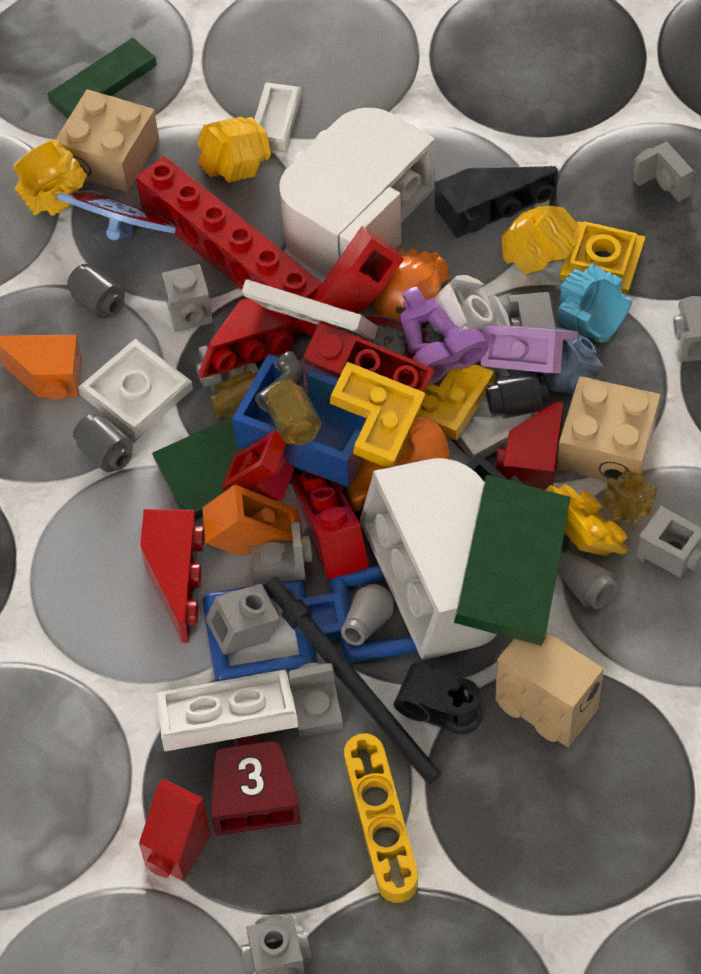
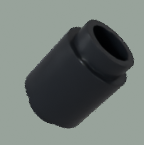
[485,371,549,419]

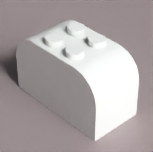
[279,108,435,276]
[359,458,497,660]

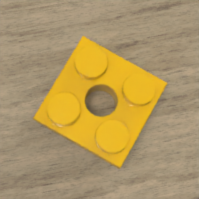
[559,221,646,295]
[546,484,630,557]

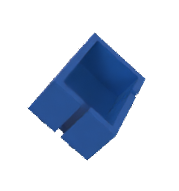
[232,354,367,487]

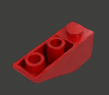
[297,226,404,337]
[198,298,299,379]
[303,321,435,392]
[291,471,369,580]
[140,509,205,643]

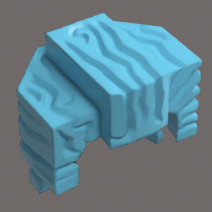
[558,263,632,343]

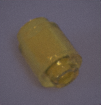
[209,371,258,419]
[266,380,321,445]

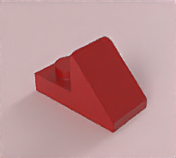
[221,430,294,501]

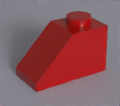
[496,402,564,490]
[139,778,211,881]

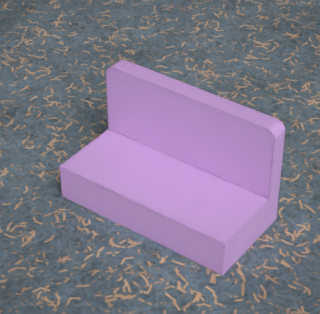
[481,325,578,373]

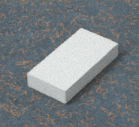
[254,82,302,151]

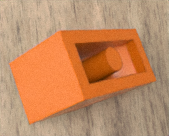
[0,335,82,400]
[202,485,301,555]

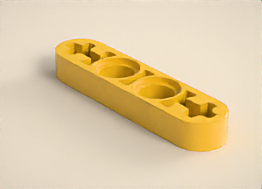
[344,733,418,903]

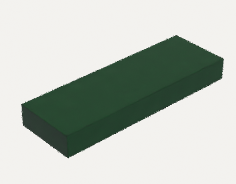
[47,38,157,119]

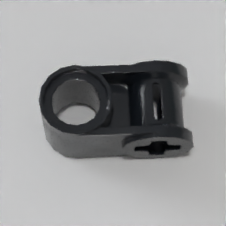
[393,663,482,734]

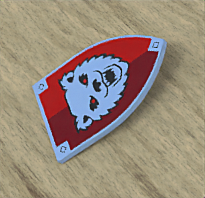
[56,190,176,240]

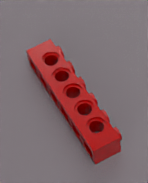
[136,156,322,335]

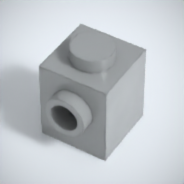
[161,264,213,332]
[205,584,280,655]

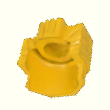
[197,117,271,183]
[13,140,87,216]
[501,206,579,276]

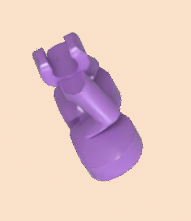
[400,287,488,385]

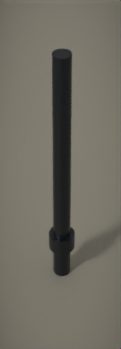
[264,577,442,785]

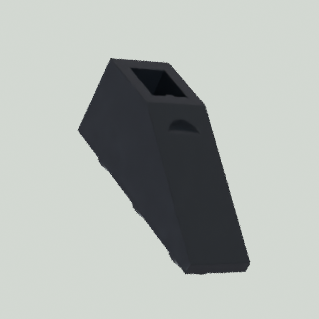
[434,166,558,238]

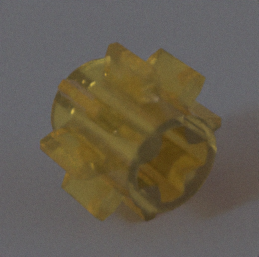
[603,470,657,524]

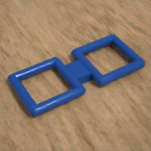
[203,565,418,682]

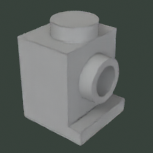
[508,292,555,329]
[673,296,701,362]
[636,506,701,578]

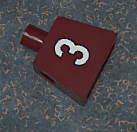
[211,734,301,836]

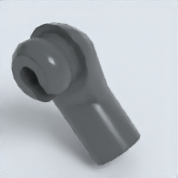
[255,351,304,412]

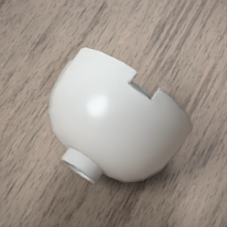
[432,275,510,343]

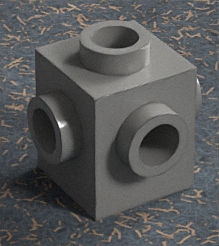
[240,915,311,974]

